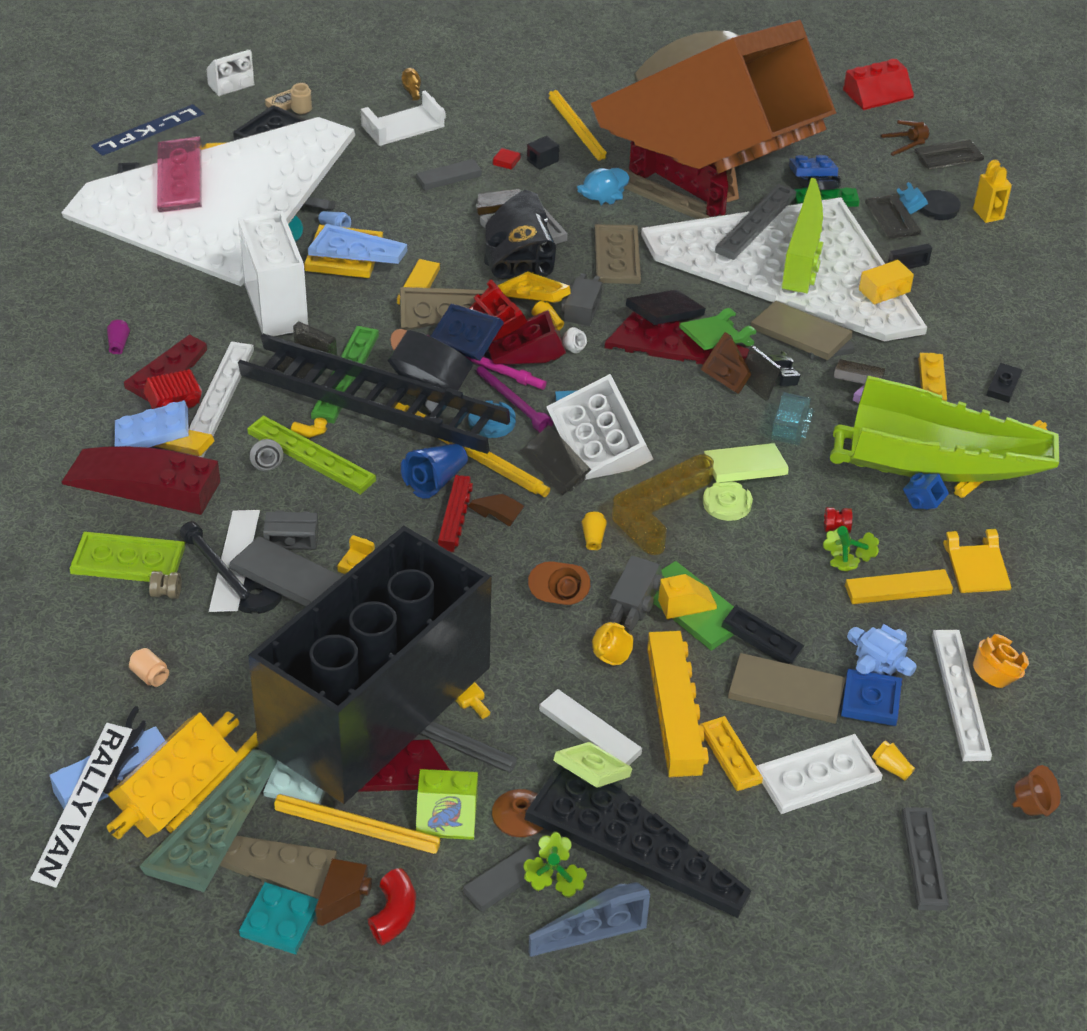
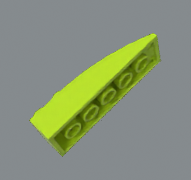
[782,178,824,294]

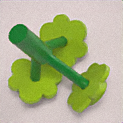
[823,526,879,571]
[523,832,587,897]

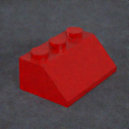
[843,59,914,110]

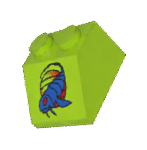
[416,769,478,840]

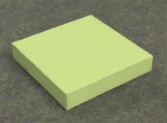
[553,742,633,788]

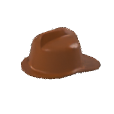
[528,561,591,605]
[1012,765,1061,816]

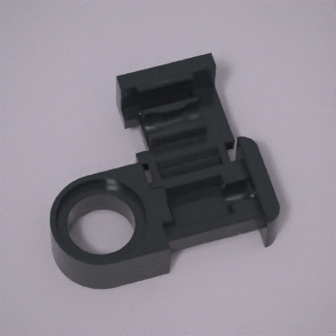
[747,351,801,386]

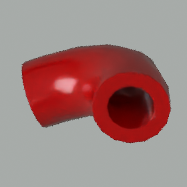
[368,868,416,946]

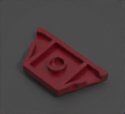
[358,739,451,792]

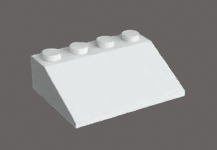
[547,374,653,481]

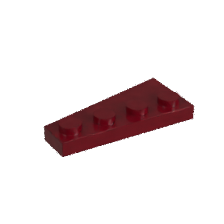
[124,334,207,401]

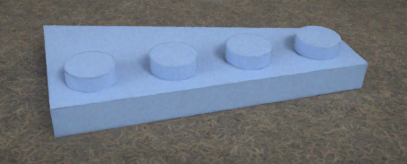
[308,224,407,264]

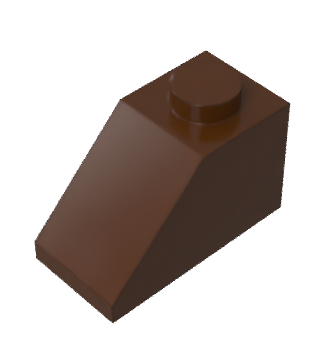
[316,858,372,926]

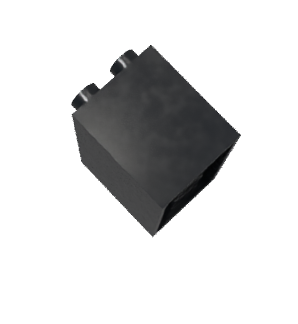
[248,525,492,804]

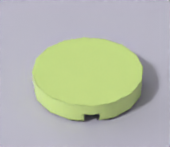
[703,481,753,521]

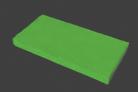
[653,561,734,651]

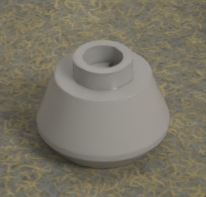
[250,439,283,471]

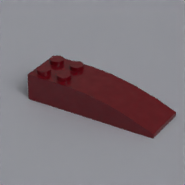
[61,446,221,515]

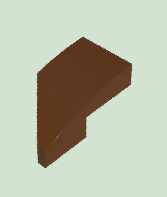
[468,494,524,526]

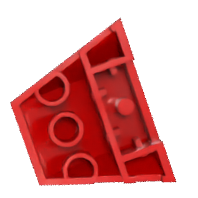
[469,279,527,341]

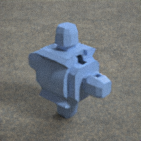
[847,624,917,676]

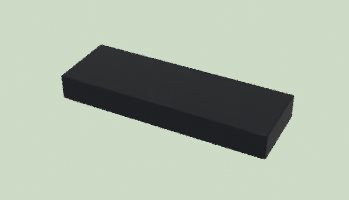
[721,605,804,665]

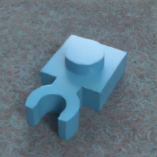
[897,182,928,215]

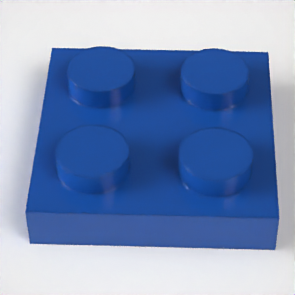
[789,155,838,176]
[841,669,902,726]

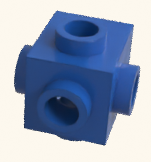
[903,473,949,510]

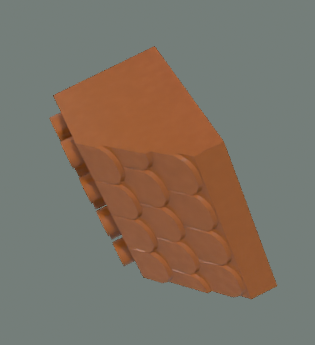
[591,20,836,174]

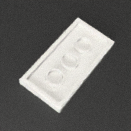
[756,734,883,814]

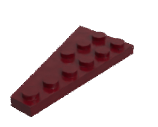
[605,311,757,365]

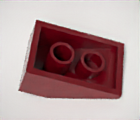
[489,310,566,364]

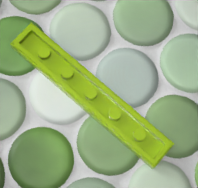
[247,415,376,495]

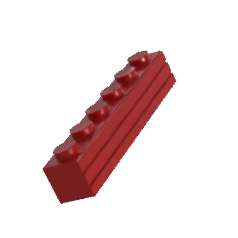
[438,475,473,553]

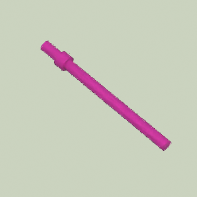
[427,335,547,390]

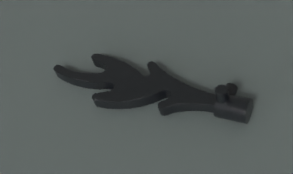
[103,706,146,794]

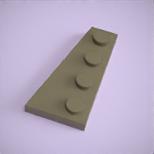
[400,287,486,330]
[219,835,337,899]

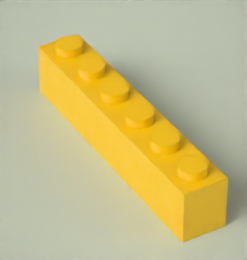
[647,631,708,777]

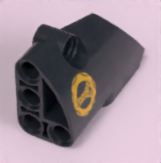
[484,189,556,278]

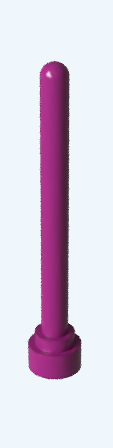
[476,366,553,434]

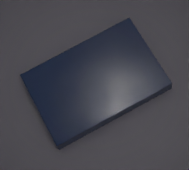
[430,303,504,361]

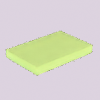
[704,443,789,483]

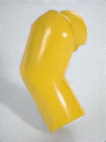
[291,418,327,438]

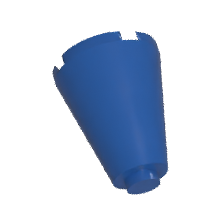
[401,444,468,499]

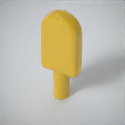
[455,682,490,719]

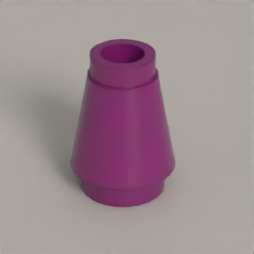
[107,320,130,354]

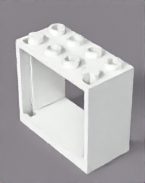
[238,210,309,336]

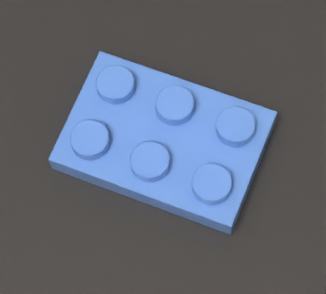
[115,400,189,448]

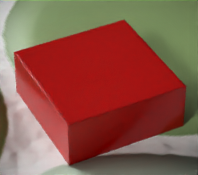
[493,148,520,170]

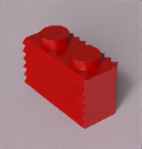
[144,369,202,409]

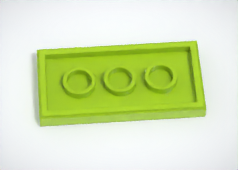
[70,532,185,582]

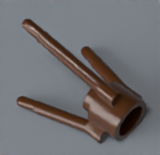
[881,120,929,156]

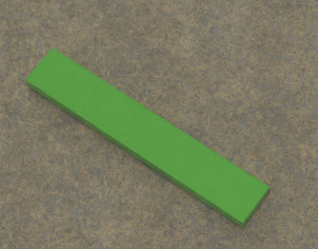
[311,326,379,424]

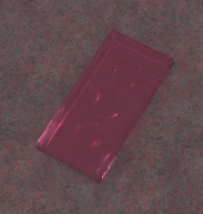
[157,137,202,212]

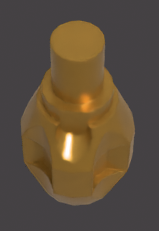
[401,68,421,101]

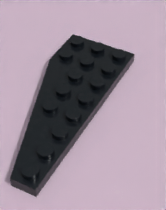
[524,764,751,918]

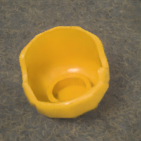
[592,622,633,665]

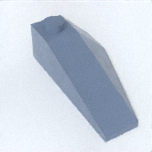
[529,882,650,957]

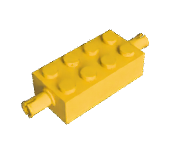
[107,712,239,839]

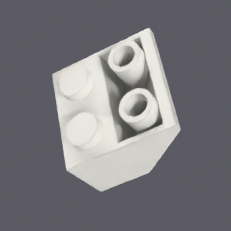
[206,50,254,96]

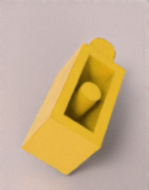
[973,160,1012,223]

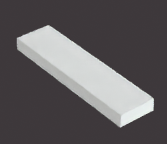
[539,689,642,765]

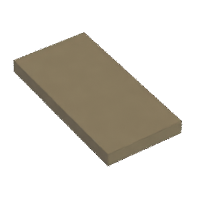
[595,224,641,284]
[751,301,853,360]
[728,653,846,724]

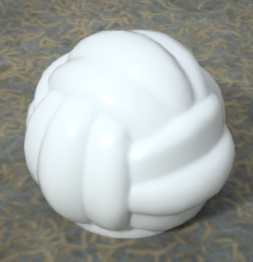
[562,327,587,354]

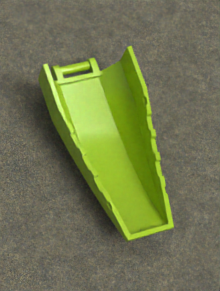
[830,376,1059,482]

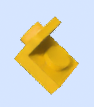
[337,535,375,574]

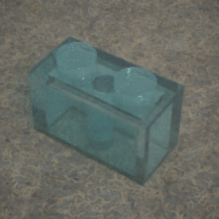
[771,392,814,446]

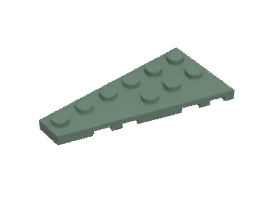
[140,749,277,892]

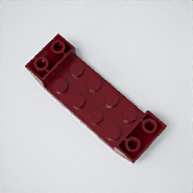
[629,141,728,217]

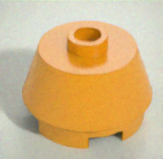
[973,634,1029,688]

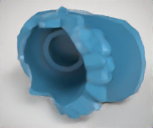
[577,168,630,205]

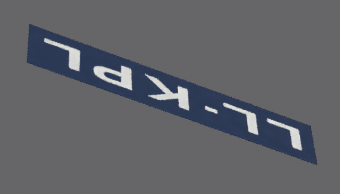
[91,104,205,156]

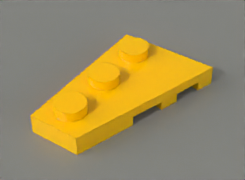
[497,272,571,302]

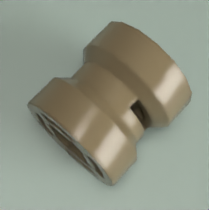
[149,571,182,599]

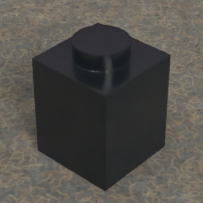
[527,136,560,170]

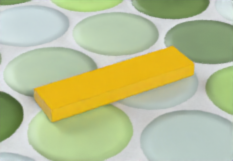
[845,569,953,604]

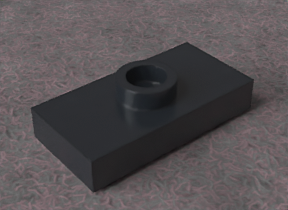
[888,243,932,269]
[986,363,1023,403]

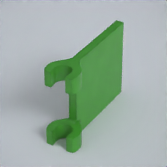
[679,308,757,350]

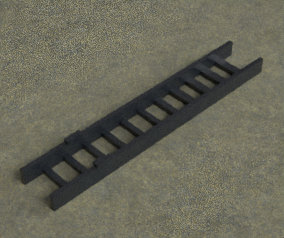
[238,333,510,454]

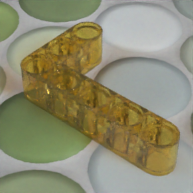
[612,454,714,555]

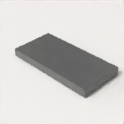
[229,536,342,606]

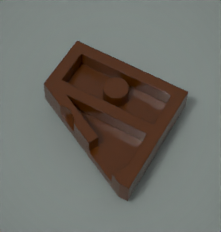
[701,332,751,394]

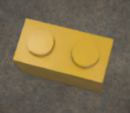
[859,260,914,304]

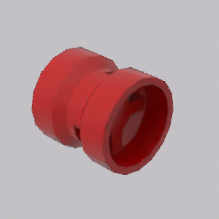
[824,507,852,533]

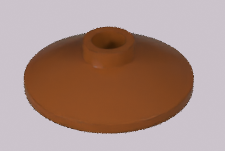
[492,789,544,837]

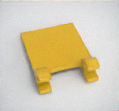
[943,529,1012,593]

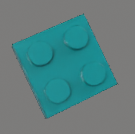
[239,882,318,954]

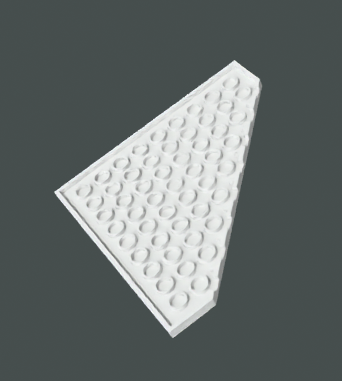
[62,117,355,286]
[641,198,927,341]

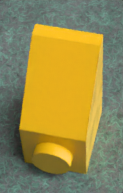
[658,574,717,619]

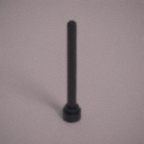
[180,521,250,600]

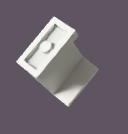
[361,91,446,146]

